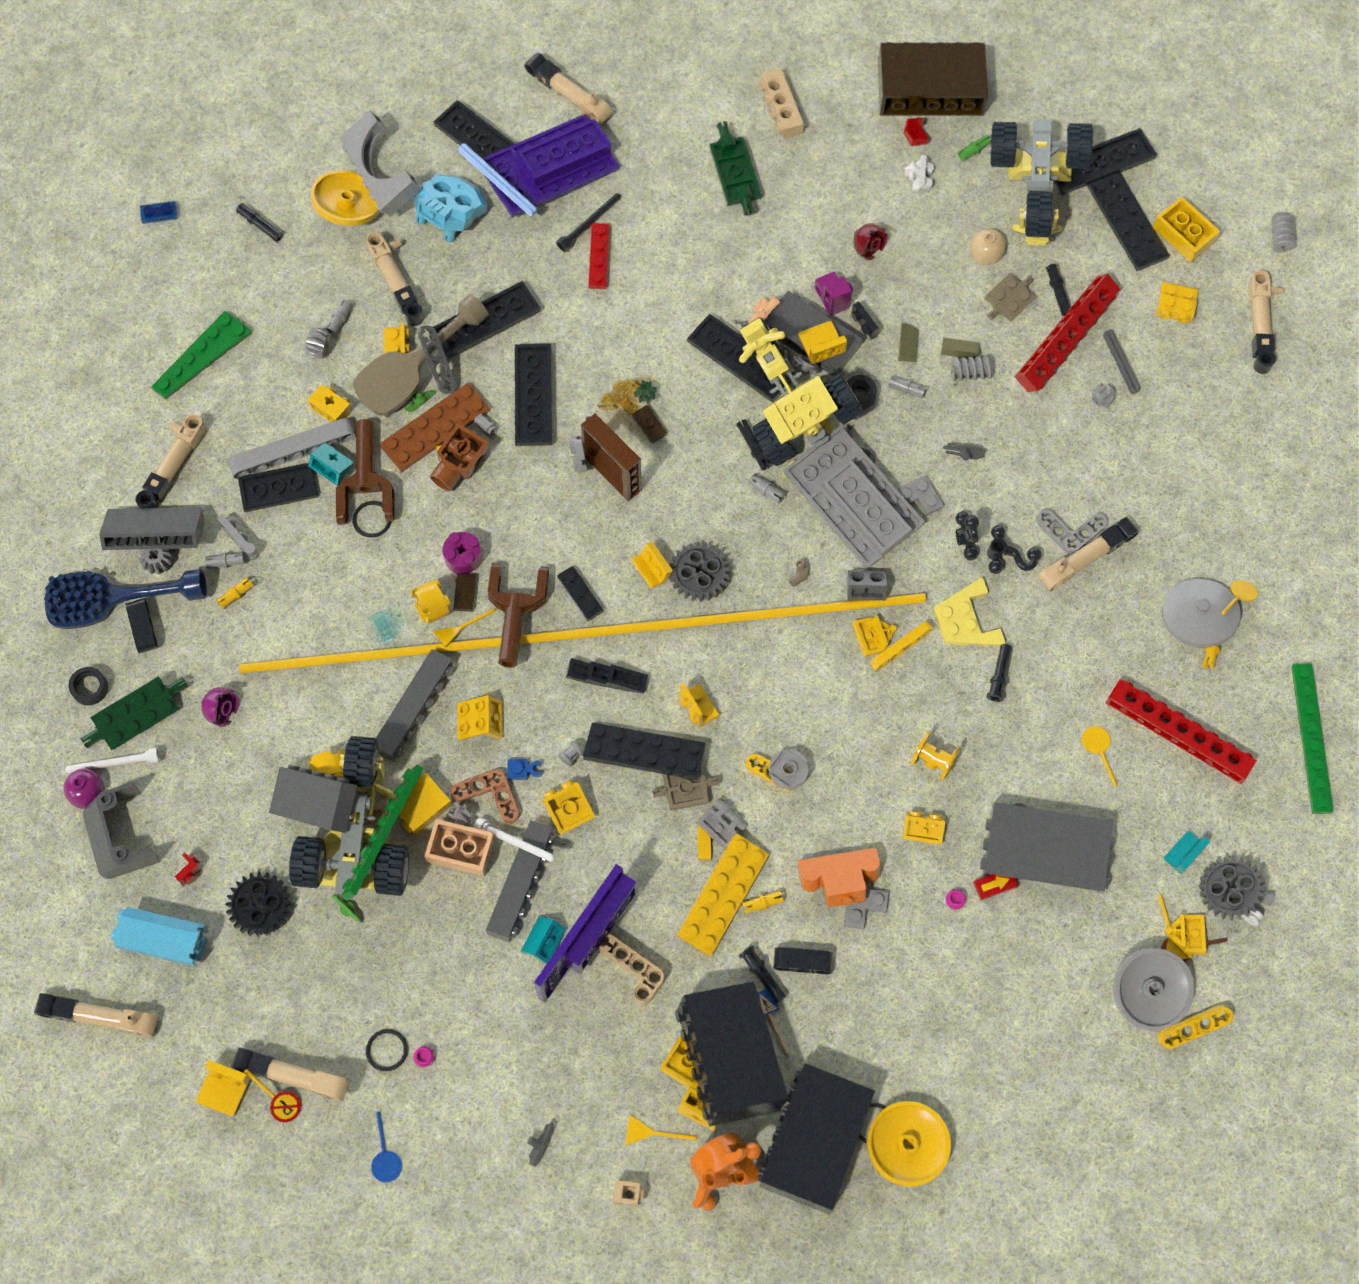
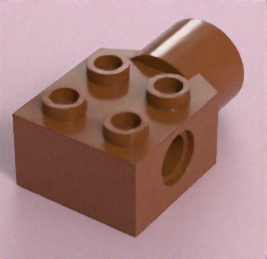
[429,423,490,492]

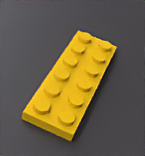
[675,833,769,957]

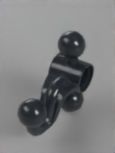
[955,511,979,561]
[987,525,1042,574]

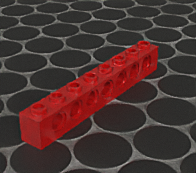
[1014,273,1120,392]
[1105,679,1257,784]

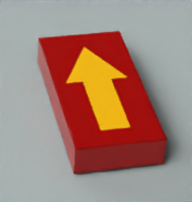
[973,875,1018,901]

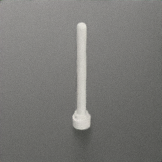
[65,747,160,773]
[473,818,555,862]

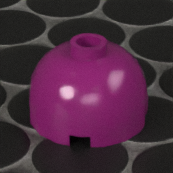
[201,687,239,727]
[63,769,105,809]

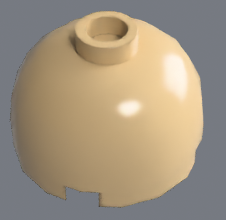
[969,228,1006,265]

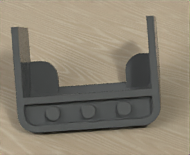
[83,782,160,879]

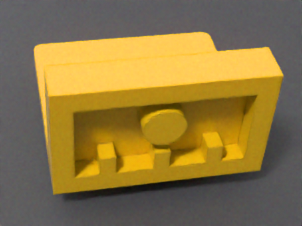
[798,321,847,364]
[678,683,719,728]
[457,695,503,740]
[196,1060,251,1117]

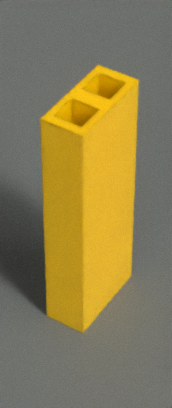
[697,826,711,860]

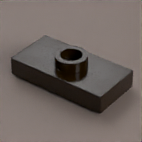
[632,405,667,444]

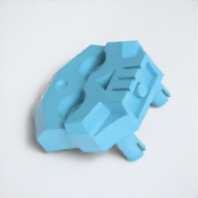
[414,174,487,242]

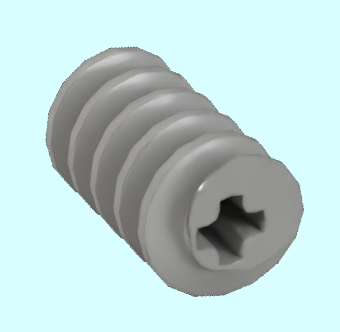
[1271,212,1296,253]
[951,356,991,381]

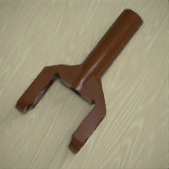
[336,419,395,525]
[488,563,549,668]

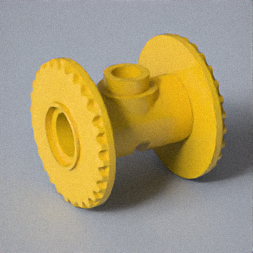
[910,731,960,781]

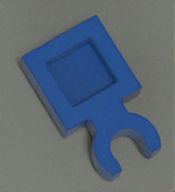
[507,759,541,780]

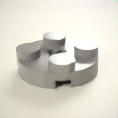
[569,435,587,473]
[769,750,808,790]

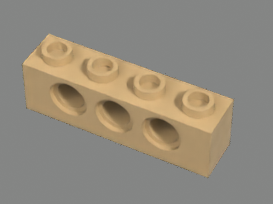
[759,68,804,139]

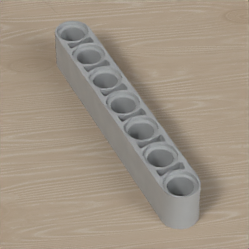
[228,418,356,479]

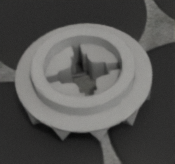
[792,355,820,374]

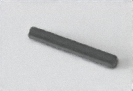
[1103,330,1140,394]

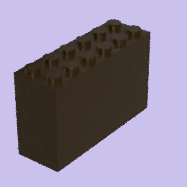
[878,42,988,116]

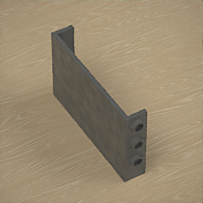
[980,802,1114,894]

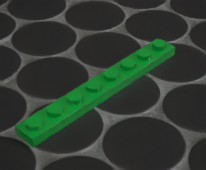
[1291,664,1333,814]
[341,764,423,901]

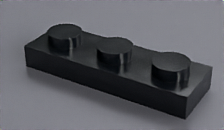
[557,566,604,621]

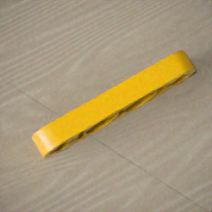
[870,621,934,672]
[1158,1005,1234,1049]

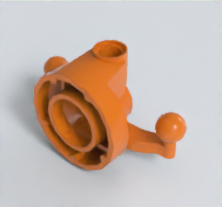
[690,1133,761,1211]

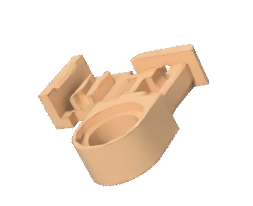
[748,296,780,323]

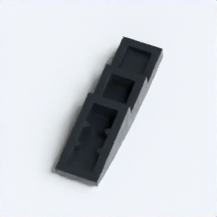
[565,658,648,694]

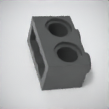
[847,571,887,601]

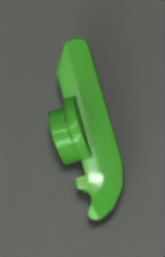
[405,390,436,412]
[332,894,362,923]

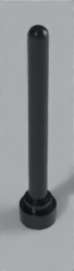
[556,193,621,252]

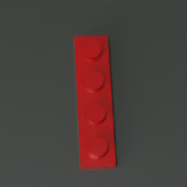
[588,223,610,289]

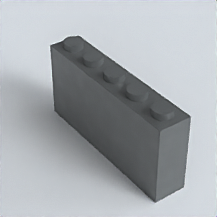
[764,291,862,376]
[99,507,204,550]
[269,764,357,833]

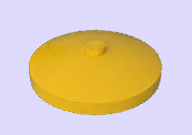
[310,170,380,226]
[866,1101,951,1187]

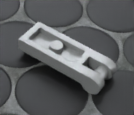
[217,514,258,560]

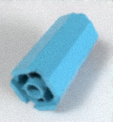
[111,907,208,967]

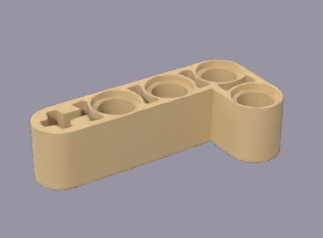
[598,934,664,1006]

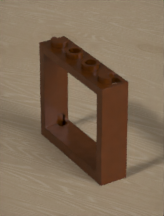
[581,413,642,502]

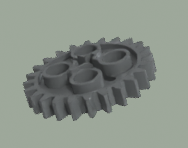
[669,542,730,602]
[1199,856,1266,920]

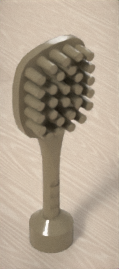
[353,293,489,418]

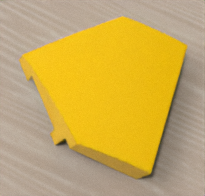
[852,615,897,658]
[1164,914,1206,955]

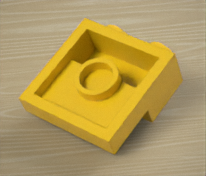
[1155,282,1198,323]
[541,780,595,835]
[659,1035,698,1090]

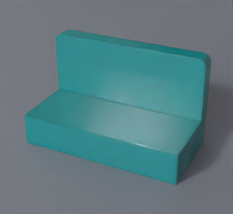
[1164,831,1210,874]
[521,916,566,964]

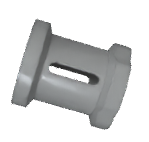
[558,741,584,767]

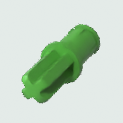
[957,135,991,162]

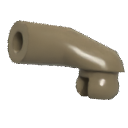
[788,559,808,587]

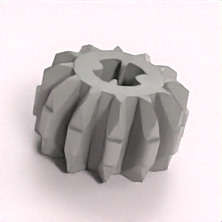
[304,327,330,359]
[139,549,172,574]

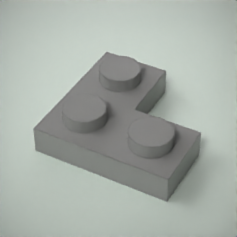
[897,476,944,516]
[843,889,888,930]

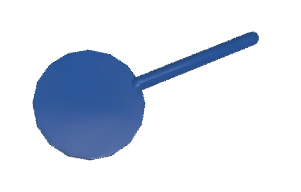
[371,1112,402,1182]

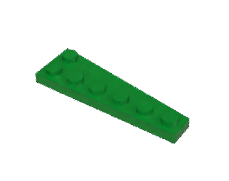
[151,311,252,400]

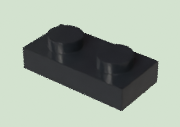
[851,301,879,340]

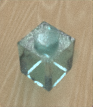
[368,610,397,643]

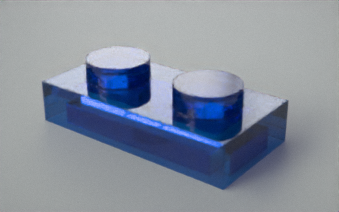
[140,201,178,224]

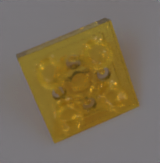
[597,379,640,415]

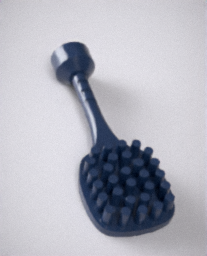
[44,569,207,629]

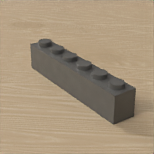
[376,649,454,762]
[486,820,555,943]

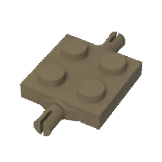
[985,273,1036,321]
[652,768,719,811]

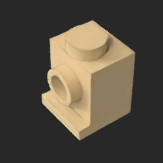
[613,1180,644,1206]

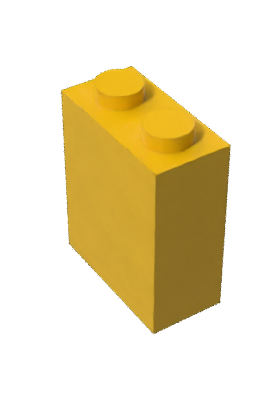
[393,772,452,836]

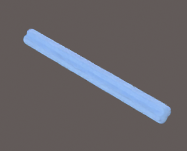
[458,143,537,216]

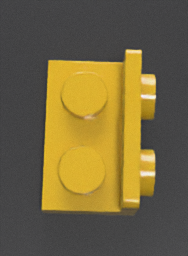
[384,322,410,354]
[631,541,673,588]
[902,810,945,845]

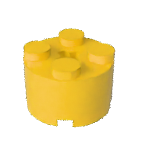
[410,579,451,624]
[308,750,345,779]

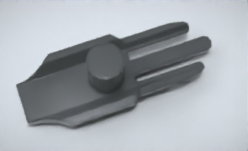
[943,443,986,461]
[527,1121,553,1167]

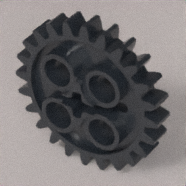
[225,871,292,937]

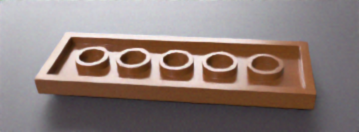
[379,382,491,473]

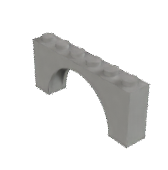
[339,110,422,217]

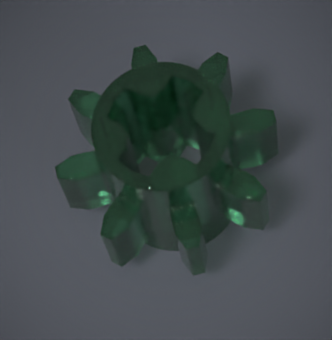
[634,380,657,404]

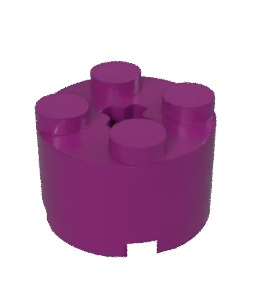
[442,532,482,574]

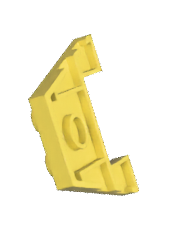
[933,577,1006,647]

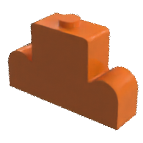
[798,848,880,907]

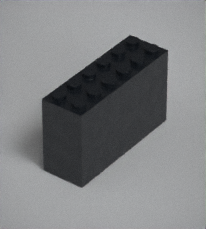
[675,981,789,1127]
[758,1063,875,1215]

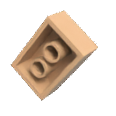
[424,819,495,876]

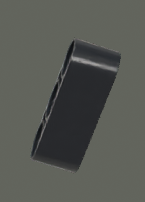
[125,598,158,654]
[773,947,833,975]

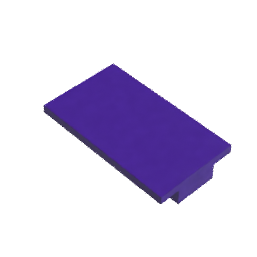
[482,114,620,218]
[534,864,637,1003]

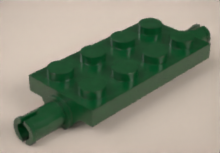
[709,121,762,216]
[80,676,189,750]

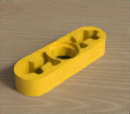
[746,754,796,792]

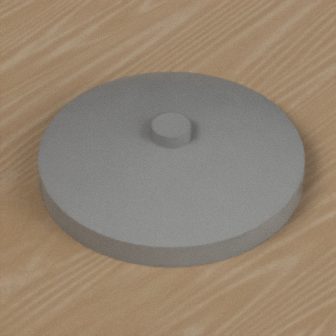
[1162,579,1241,648]
[1113,948,1194,1031]

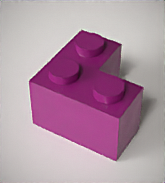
[814,271,853,316]

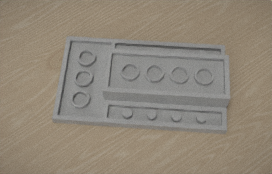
[783,425,925,569]

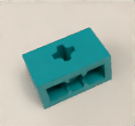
[308,443,354,486]

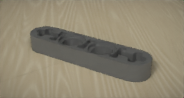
[418,325,456,394]

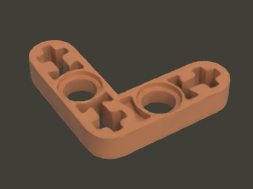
[450,769,519,824]

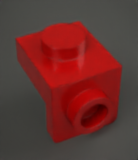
[903,117,928,146]
[174,852,201,887]

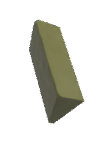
[898,323,919,362]
[941,337,979,360]

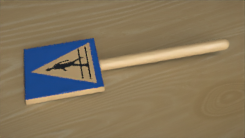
[757,989,789,1055]

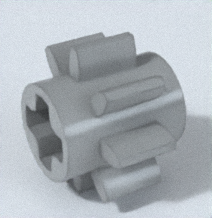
[1092,384,1115,408]
[448,804,472,826]

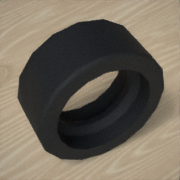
[68,667,108,705]

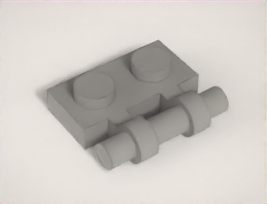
[696,799,747,850]

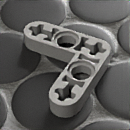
[1036,509,1107,554]

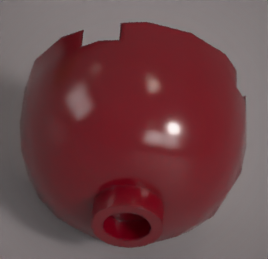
[853,223,888,261]

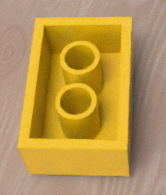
[1153,197,1220,263]

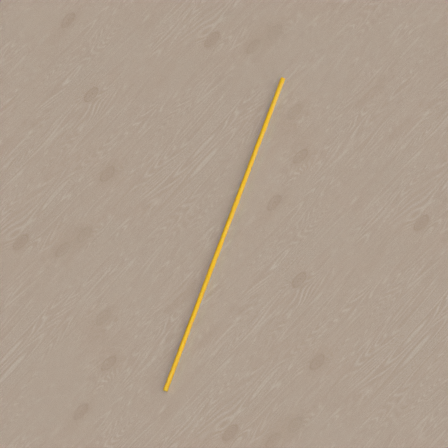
[239,593,926,674]

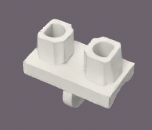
[904,155,934,192]

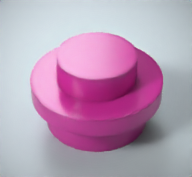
[946,890,966,910]
[413,1047,434,1068]

